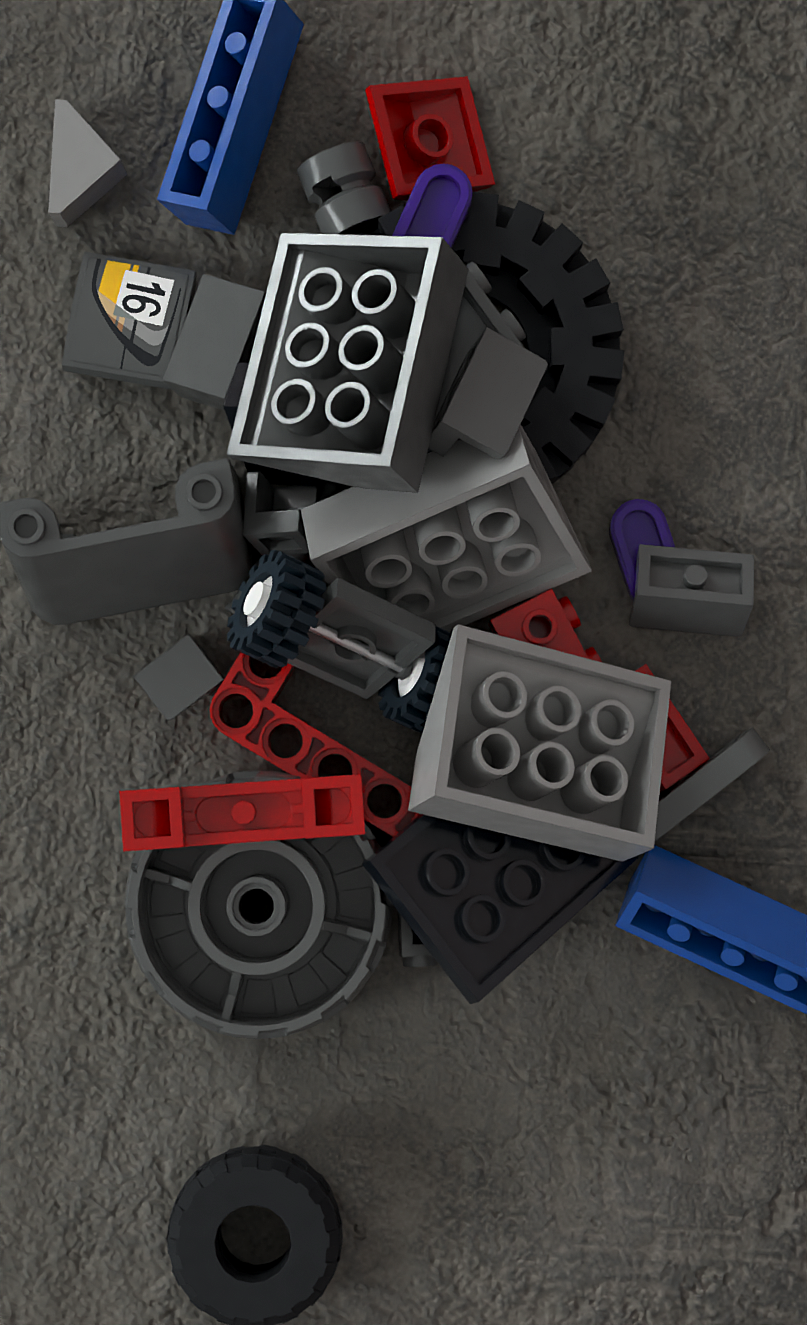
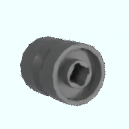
[296,141,392,235]

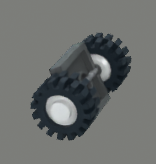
[227,550,452,734]

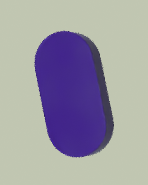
[392,164,472,248]
[609,499,676,600]

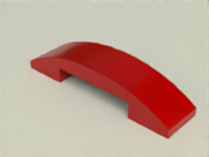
[119,774,365,852]

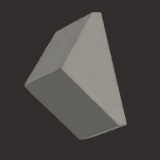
[48,99,127,227]

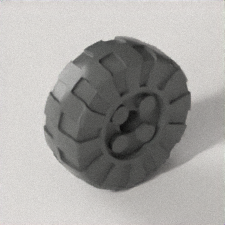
[124,770,392,1040]

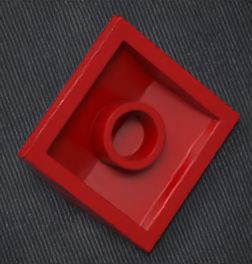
[365,76,495,201]

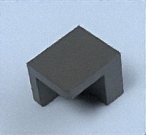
[243,471,321,556]
[133,634,225,720]

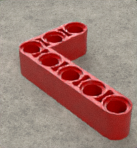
[210,652,420,837]

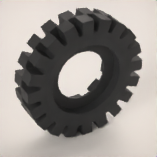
[359,192,625,484]

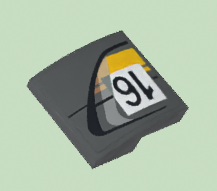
[62,252,196,390]

